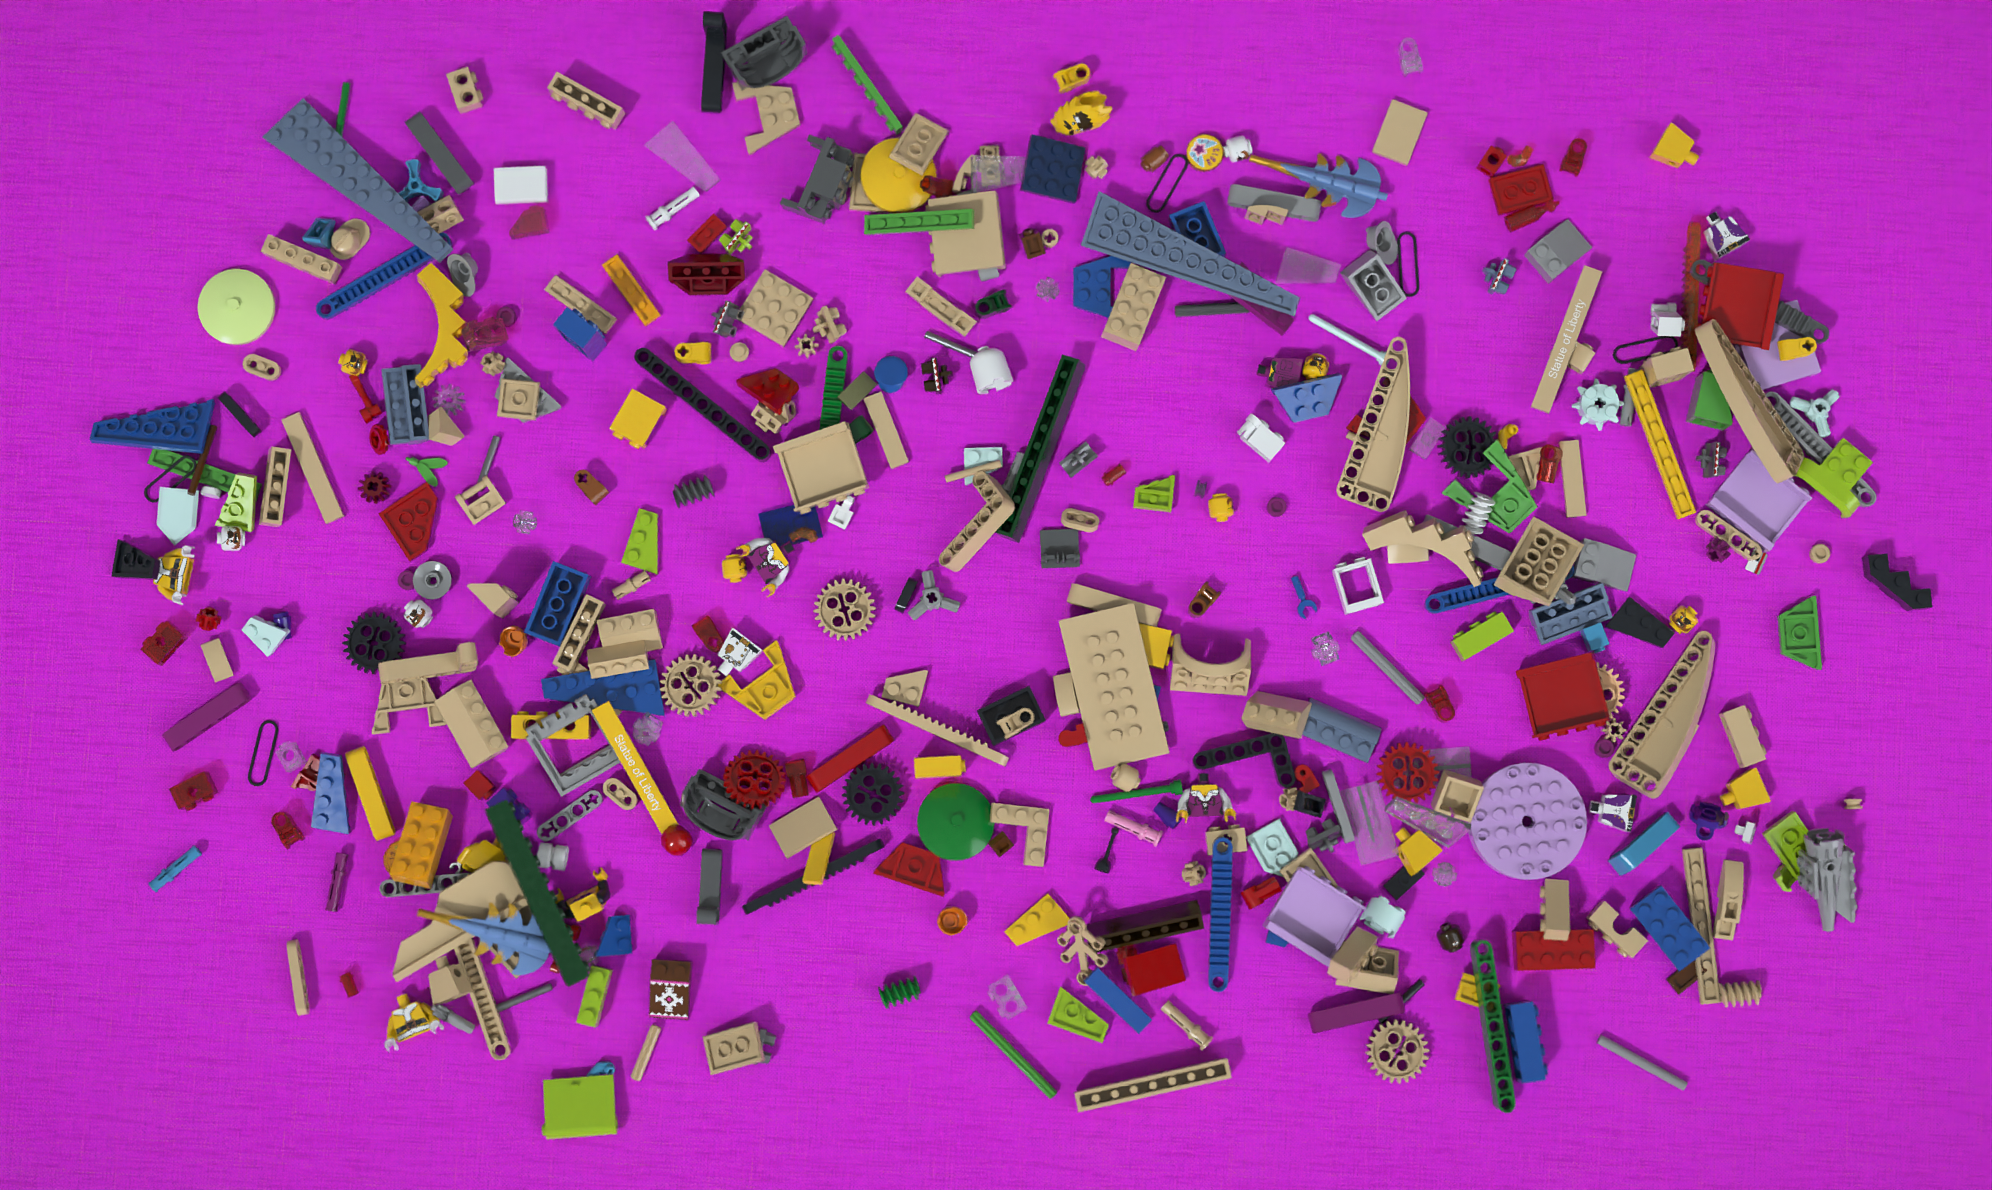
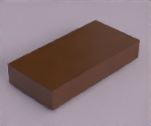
[1666,959,1708,995]

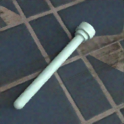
[1309,314,1390,366]

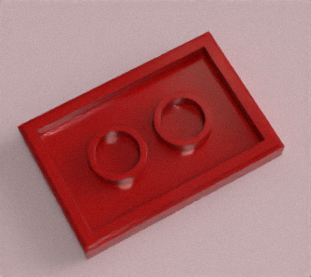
[1488,164,1554,216]
[1122,943,1186,996]

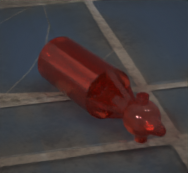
[1504,200,1560,232]

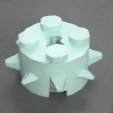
[1572,379,1624,431]

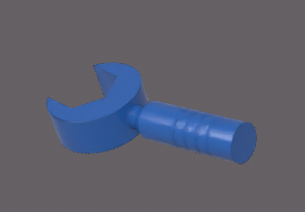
[1291,576,1317,619]

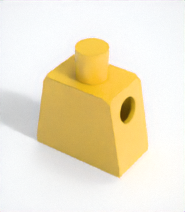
[1649,123,1699,168]
[1720,767,1771,809]
[1395,827,1443,876]

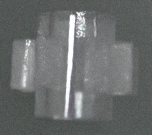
[1036,277,1059,302]
[513,510,537,534]
[1432,862,1457,886]

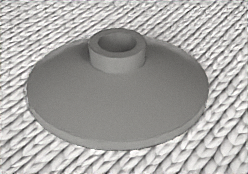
[413,561,452,599]

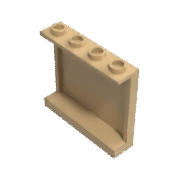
[926,190,1006,277]
[773,421,869,514]

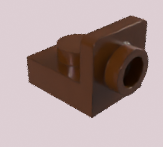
[1019,228,1046,259]

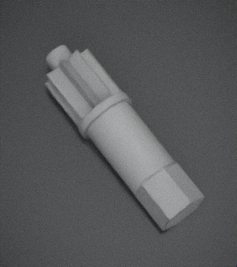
[431,1004,475,1034]

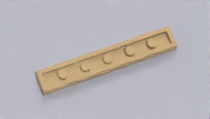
[282,412,345,524]

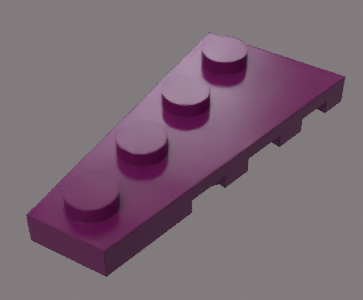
[1227,262,1294,336]

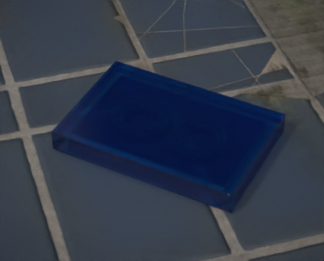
[758,505,823,546]

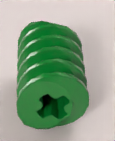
[878,975,921,1009]

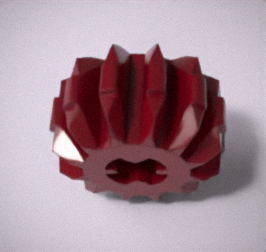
[358,471,391,504]

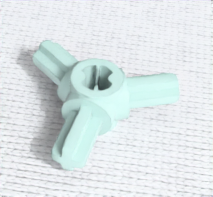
[1789,390,1840,438]

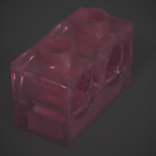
[461,317,509,352]

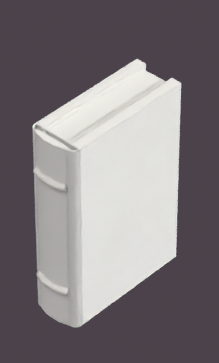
[494,166,548,205]

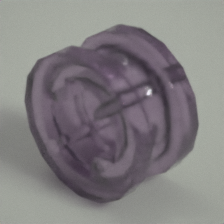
[1194,480,1207,499]

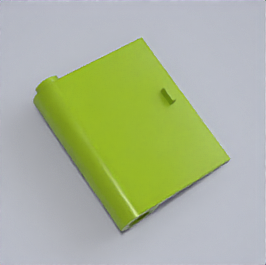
[542,1075,618,1140]

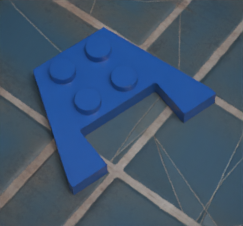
[1073,256,1130,318]

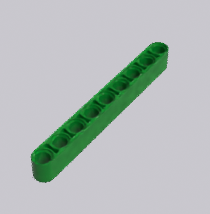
[1470,939,1515,1113]

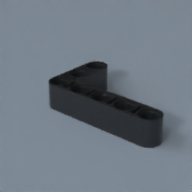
[701,11,727,114]
[1192,733,1295,788]

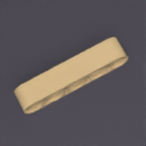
[1066,583,1162,627]

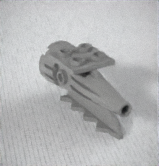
[1797,828,1857,932]

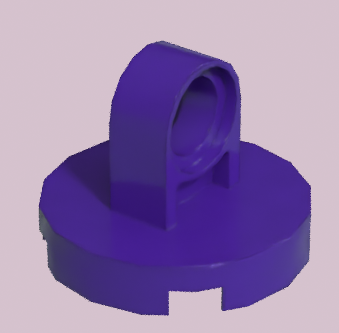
[1689,802,1729,840]

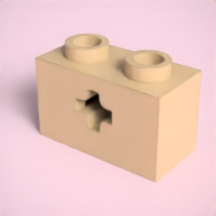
[1205,824,1247,855]

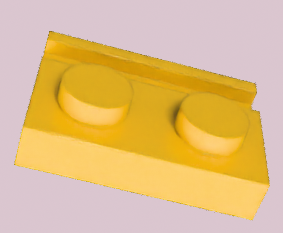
[1454,972,1501,1011]

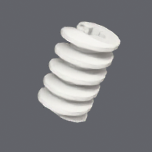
[1459,492,1495,535]

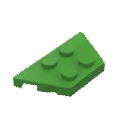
[1777,596,1822,670]

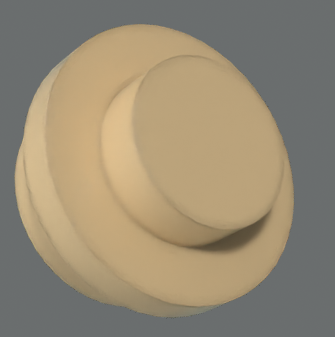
[730,343,749,362]

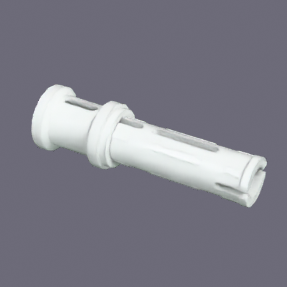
[645,187,700,231]

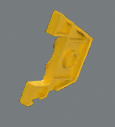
[718,640,796,720]

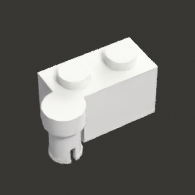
[1650,303,1685,337]
[1237,413,1285,463]

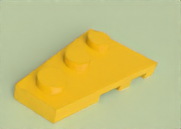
[1004,893,1070,946]

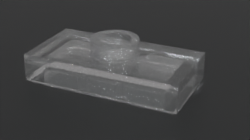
[1409,418,1446,460]

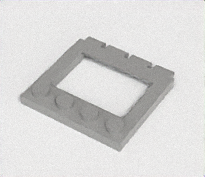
[525,694,620,797]

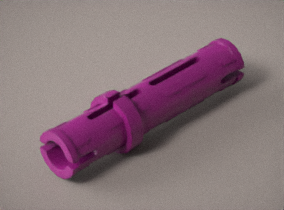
[325,853,349,912]

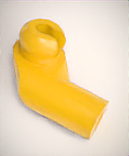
[1498,424,1518,450]

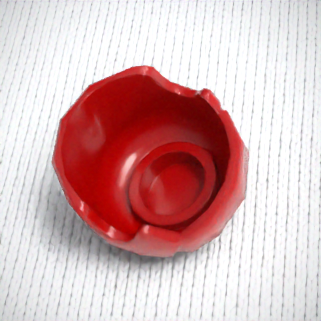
[661,825,693,856]

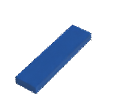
[1083,967,1152,1034]

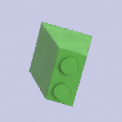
[1686,370,1733,431]

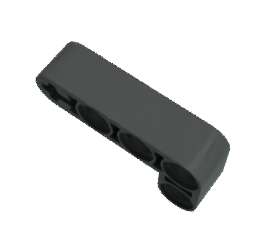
[696,848,723,925]

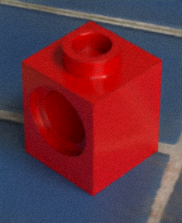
[1476,146,1507,178]
[463,770,496,800]

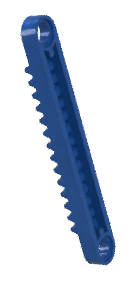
[316,232,452,320]
[1424,566,1574,614]
[1208,836,1233,992]

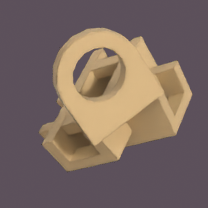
[751,400,796,434]

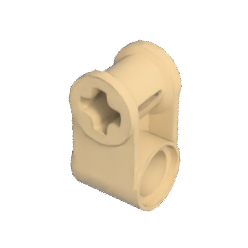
[996,708,1035,739]

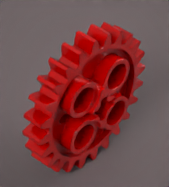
[1376,742,1440,805]
[723,750,786,809]

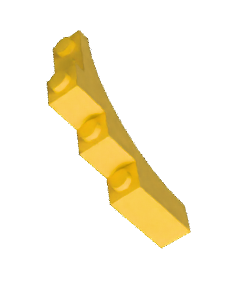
[415,263,468,388]

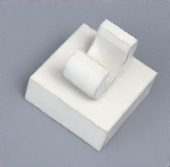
[1734,822,1757,844]

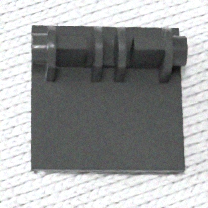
[1040,529,1080,568]

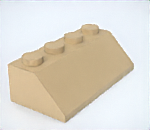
[434,680,508,769]

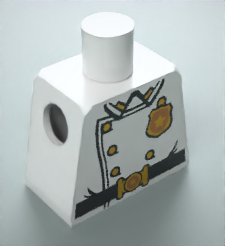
[718,628,763,676]

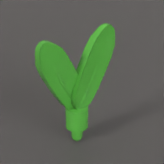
[406,457,448,487]

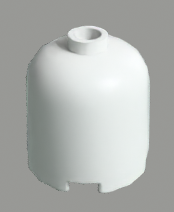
[970,346,1013,394]

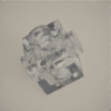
[1311,631,1340,666]
[632,712,663,746]

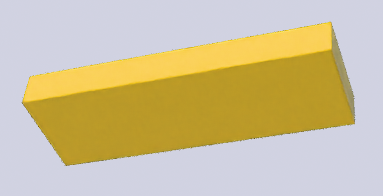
[802,832,835,885]

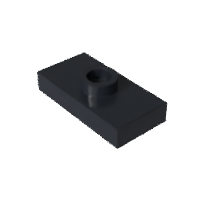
[1383,866,1425,900]

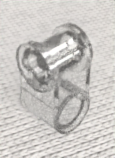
[1398,37,1423,76]

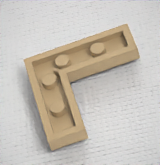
[990,803,1049,867]

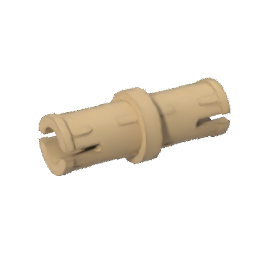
[612,570,651,600]

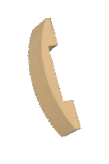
[905,277,977,337]

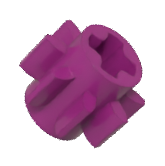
[1706,538,1731,563]

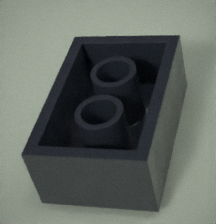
[977,686,1046,747]

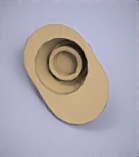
[330,219,370,260]

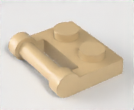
[454,475,506,525]

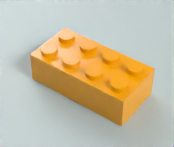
[389,801,453,889]

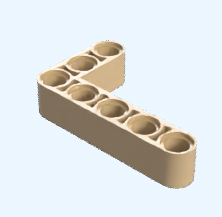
[939,471,1015,572]
[378,642,478,684]

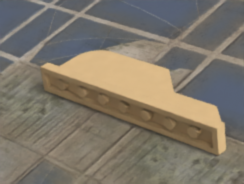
[393,861,528,982]

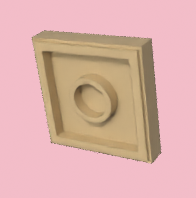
[497,378,540,421]

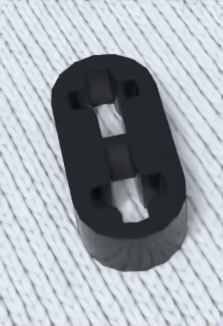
[894,577,918,614]

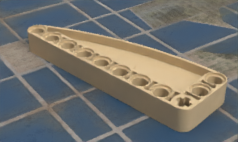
[1695,319,1804,484]
[1336,337,1410,512]
[1609,631,1715,798]

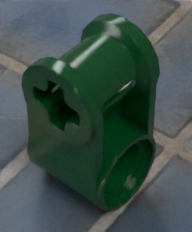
[975,290,1013,319]
[849,415,874,445]

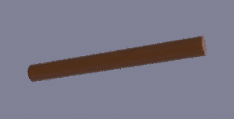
[187,425,217,496]

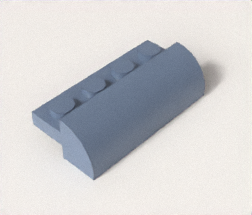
[381,364,429,445]
[1529,582,1613,645]
[1302,697,1382,763]

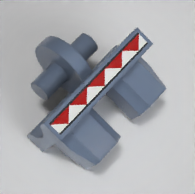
[1482,258,1517,295]

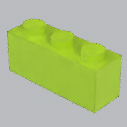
[1450,611,1514,661]
[576,965,613,1027]

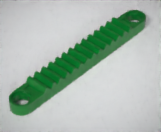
[819,346,848,430]

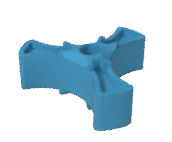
[398,159,443,202]

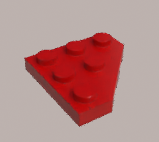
[378,482,438,562]

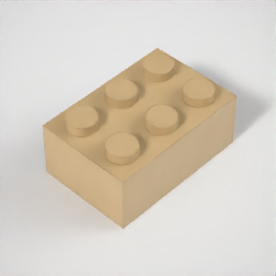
[1639,347,1694,388]

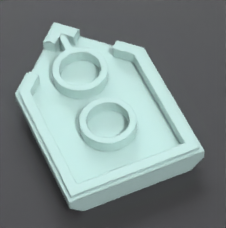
[157,487,199,546]
[1246,819,1298,877]

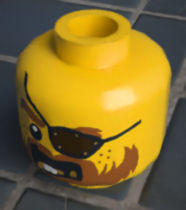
[338,349,368,376]
[1302,353,1329,380]
[1208,493,1234,522]
[721,554,747,583]
[1669,605,1698,634]

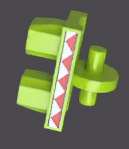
[719,219,753,255]

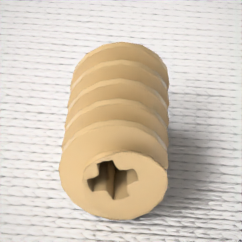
[1719,980,1761,1008]

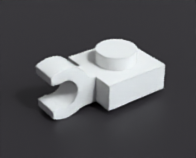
[828,495,855,530]

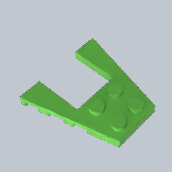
[1442,439,1538,533]

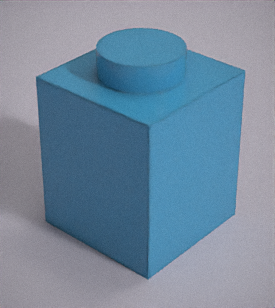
[1580,622,1609,653]

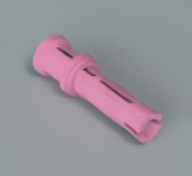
[1104,810,1163,847]

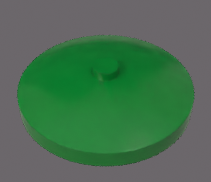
[917,783,994,861]

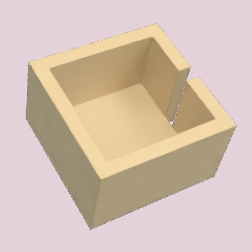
[1431,769,1484,823]

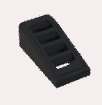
[1293,791,1326,818]

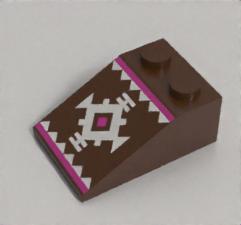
[649,959,693,1020]

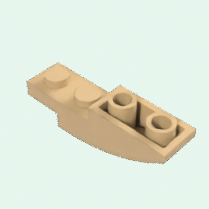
[1713,859,1744,940]

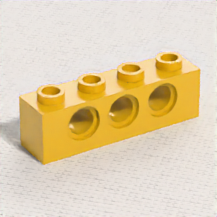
[511,711,591,740]

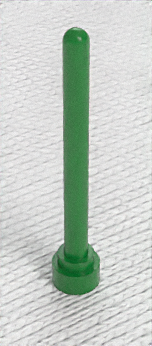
[1090,779,1183,803]

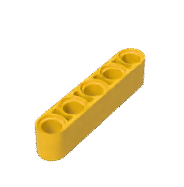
[345,746,396,841]

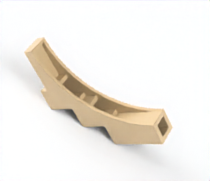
[1362,510,1484,587]

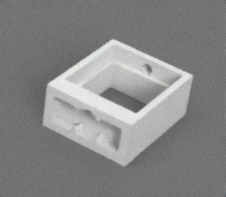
[1332,557,1384,615]

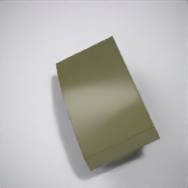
[837,371,877,410]

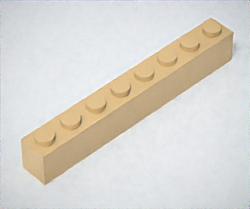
[1074,1057,1232,1112]

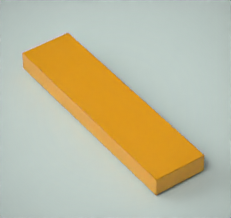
[602,254,661,327]

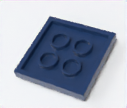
[1020,134,1085,204]

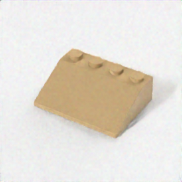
[1494,516,1584,606]

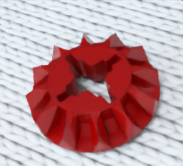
[369,424,389,455]

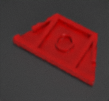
[736,368,799,415]
[873,842,945,897]

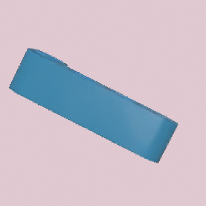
[1608,811,1680,876]

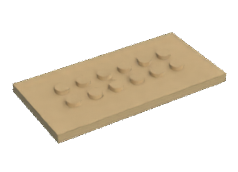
[1059,603,1170,771]

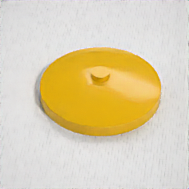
[860,138,936,213]

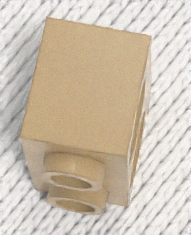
[446,67,484,114]
[417,195,463,234]

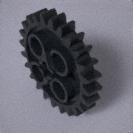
[1437,416,1499,479]
[342,612,406,675]
[842,763,904,826]

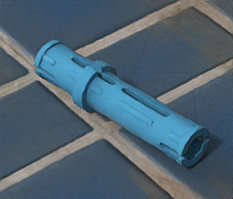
[148,845,202,892]

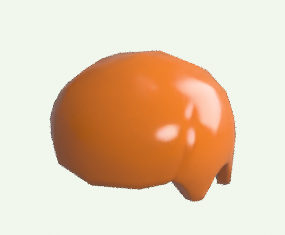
[499,625,528,657]
[937,906,968,936]

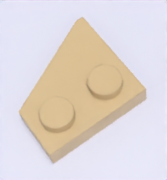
[1508,447,1542,491]
[882,670,928,707]

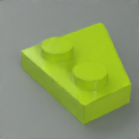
[1133,475,1175,512]

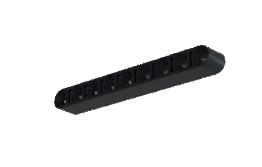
[634,348,771,462]

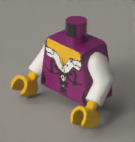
[736,538,795,597]
[1176,773,1236,823]

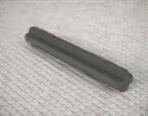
[1175,302,1250,317]

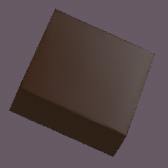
[988,831,1014,857]

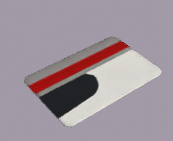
[1745,549,1768,575]

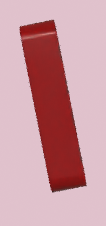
[806,724,895,793]

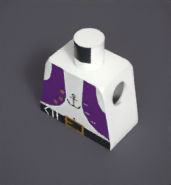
[1704,212,1750,261]
[1589,795,1637,832]

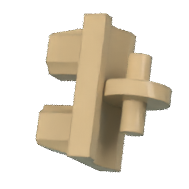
[813,306,847,344]

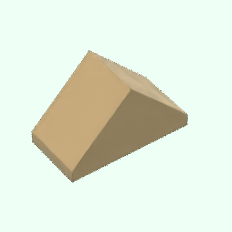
[428,407,465,446]

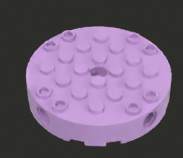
[1467,763,1587,880]

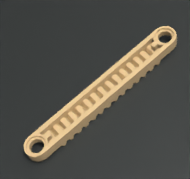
[865,694,1009,767]
[454,937,511,1060]

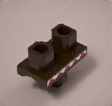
[921,357,953,395]

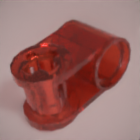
[1559,138,1587,177]
[691,615,724,652]
[1424,684,1455,723]
[271,812,305,849]

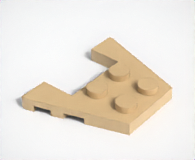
[732,82,800,155]
[372,678,447,735]

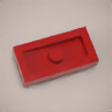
[687,213,727,254]

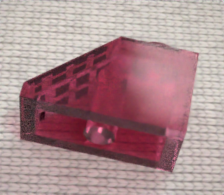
[509,205,550,240]

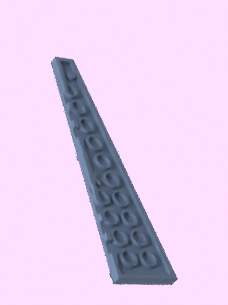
[263,98,454,263]
[1081,191,1300,316]

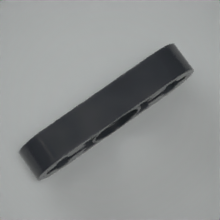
[218,391,261,438]

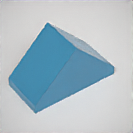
[302,218,335,249]

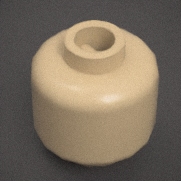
[1110,763,1141,792]

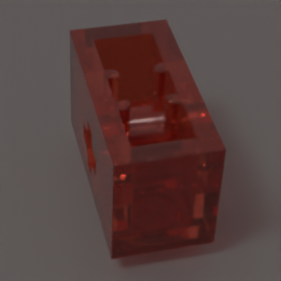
[140,621,188,666]
[169,771,219,811]

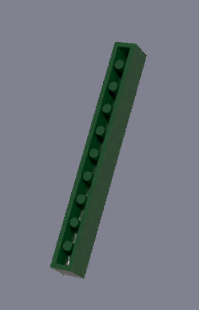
[995,354,1086,543]
[484,799,590,987]

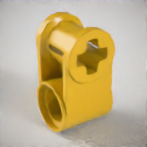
[1053,64,1090,93]
[1777,337,1817,361]
[675,342,711,364]

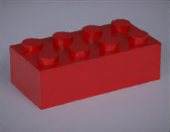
[1512,929,1596,971]

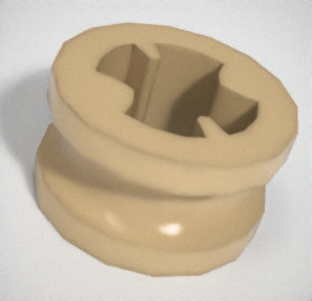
[1041,229,1058,248]
[1844,799,1863,809]

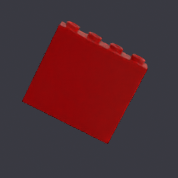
[1696,262,1784,350]
[1516,652,1611,741]

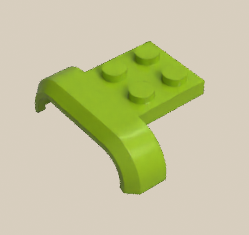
[1793,438,1873,518]
[1762,811,1845,892]

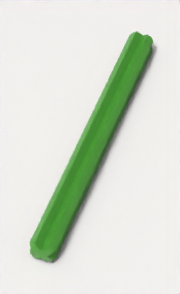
[970,1011,1057,1099]

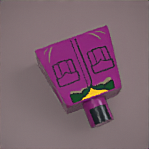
[1256,358,1303,389]

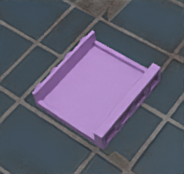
[1733,300,1821,390]
[1706,450,1812,553]
[1262,866,1367,967]

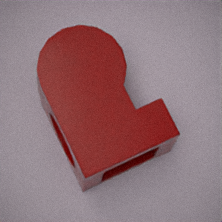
[1058,723,1088,747]
[1294,765,1320,793]

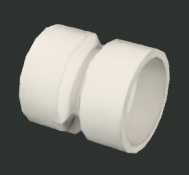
[537,842,569,871]

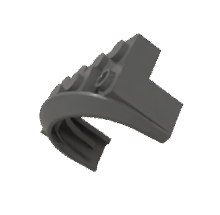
[680,769,767,841]

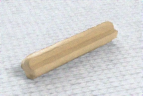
[631,1025,661,1081]

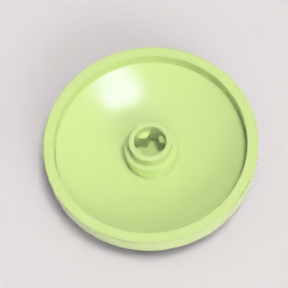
[198,269,275,345]

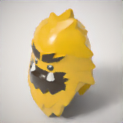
[1050,90,1112,136]

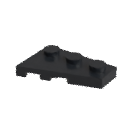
[111,539,161,580]
[1605,597,1675,648]

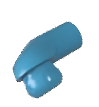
[586,1062,615,1077]

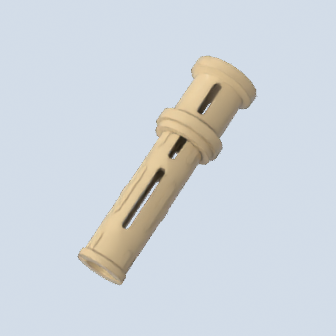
[1161,1000,1213,1050]

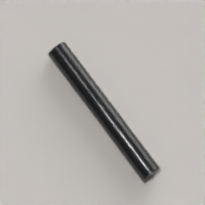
[1378,979,1425,1024]

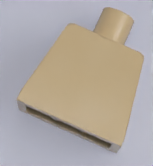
[428,956,473,1005]

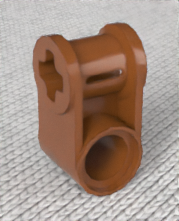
[574,470,610,505]
[1188,581,1221,618]

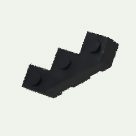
[1862,554,1932,611]

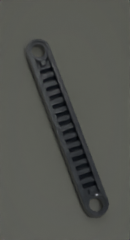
[741,838,885,915]

